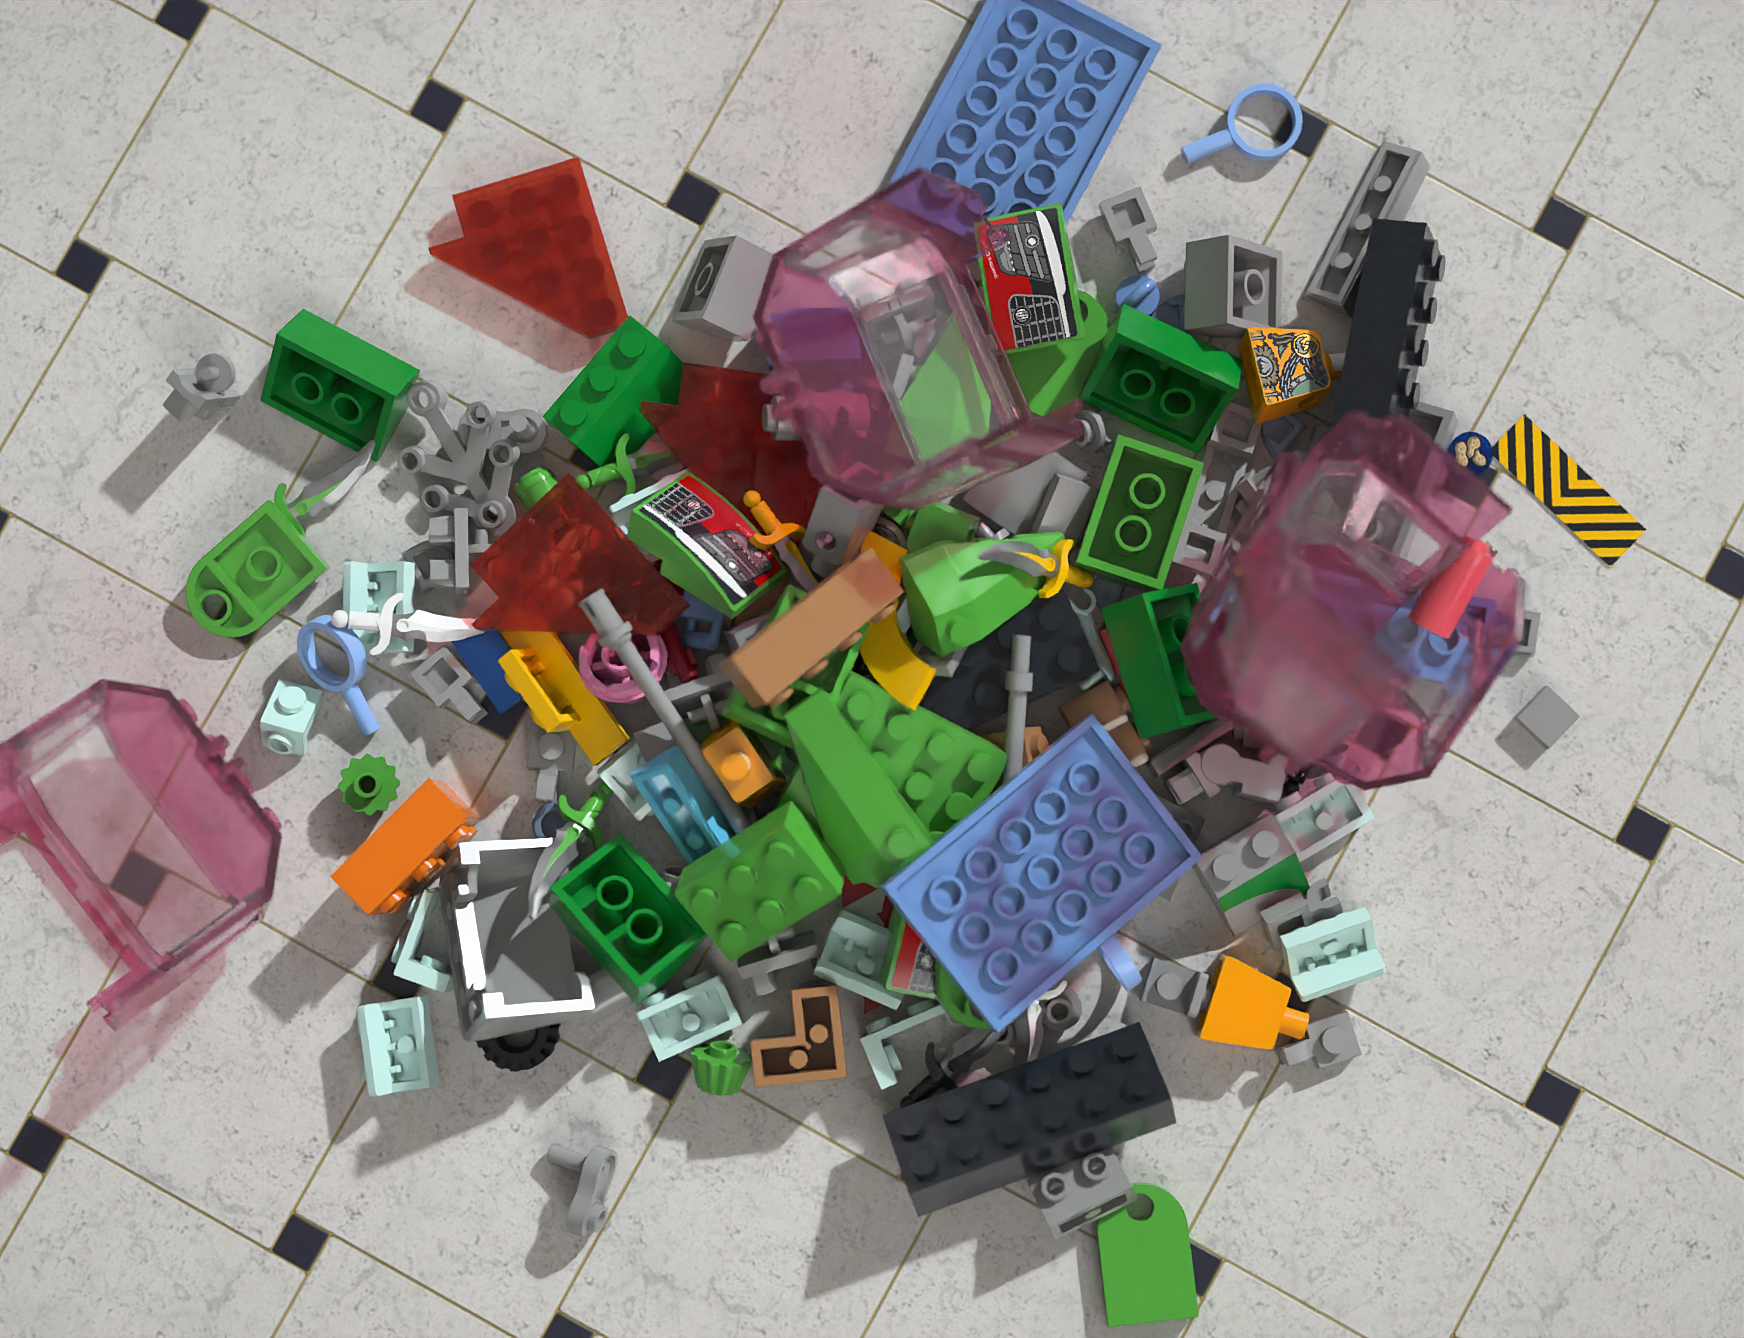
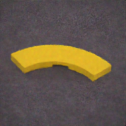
[859,530,937,711]

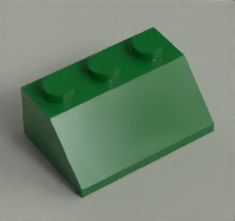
[1078,304,1243,453]
[260,309,420,462]
[542,315,701,482]
[1101,582,1236,739]
[549,832,708,1005]

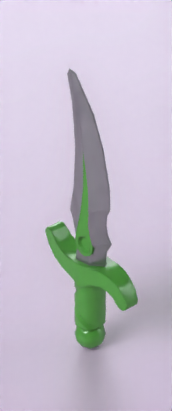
[574,412,725,497]
[274,440,376,538]
[528,781,613,921]

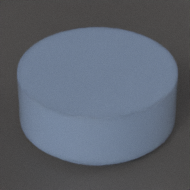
[532,802,566,839]

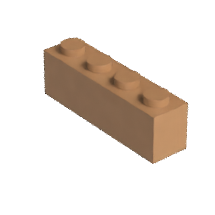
[719,547,904,709]

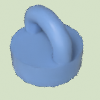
[1114,275,1160,316]

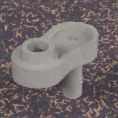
[458,407,549,455]
[547,1144,618,1239]

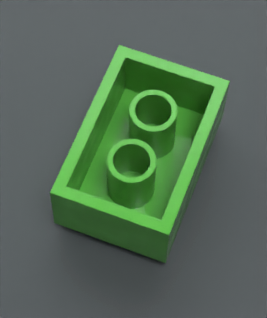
[1073,434,1204,593]
[674,801,846,962]

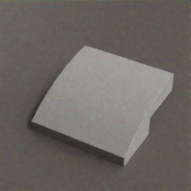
[962,425,1090,535]

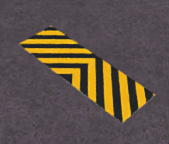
[1488,414,1646,568]

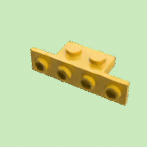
[496,596,630,766]

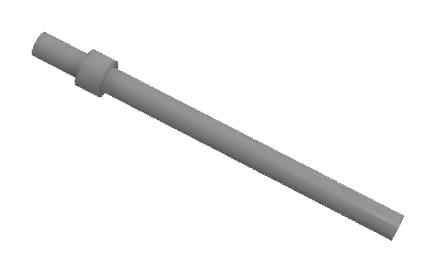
[1003,635,1033,784]

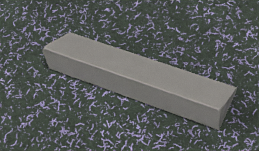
[1305,141,1430,318]

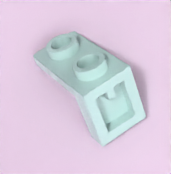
[391,888,454,993]
[860,998,945,1090]

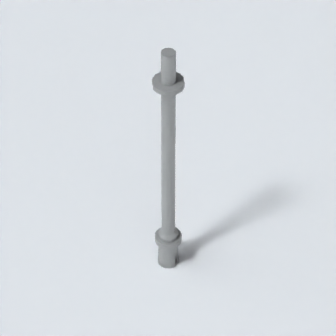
[578,588,752,834]

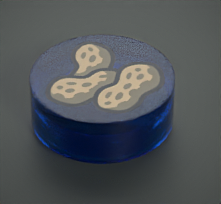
[1445,432,1493,478]

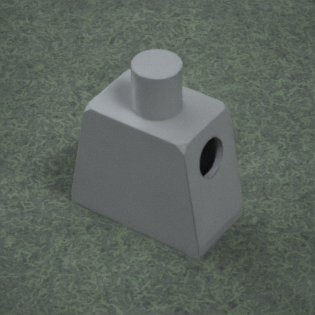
[802,464,893,577]

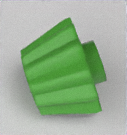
[338,754,401,816]
[691,1041,752,1096]

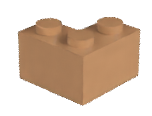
[750,984,847,1088]

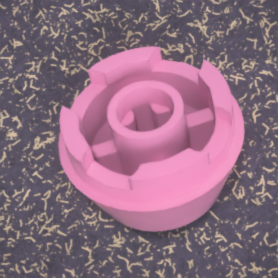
[579,616,667,704]

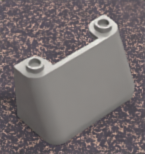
[439,838,597,1041]

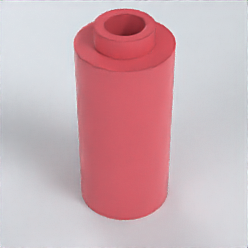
[1408,533,1494,639]

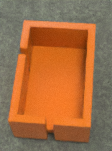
[330,778,481,916]

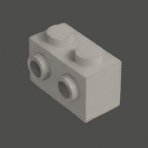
[1026,1147,1137,1240]

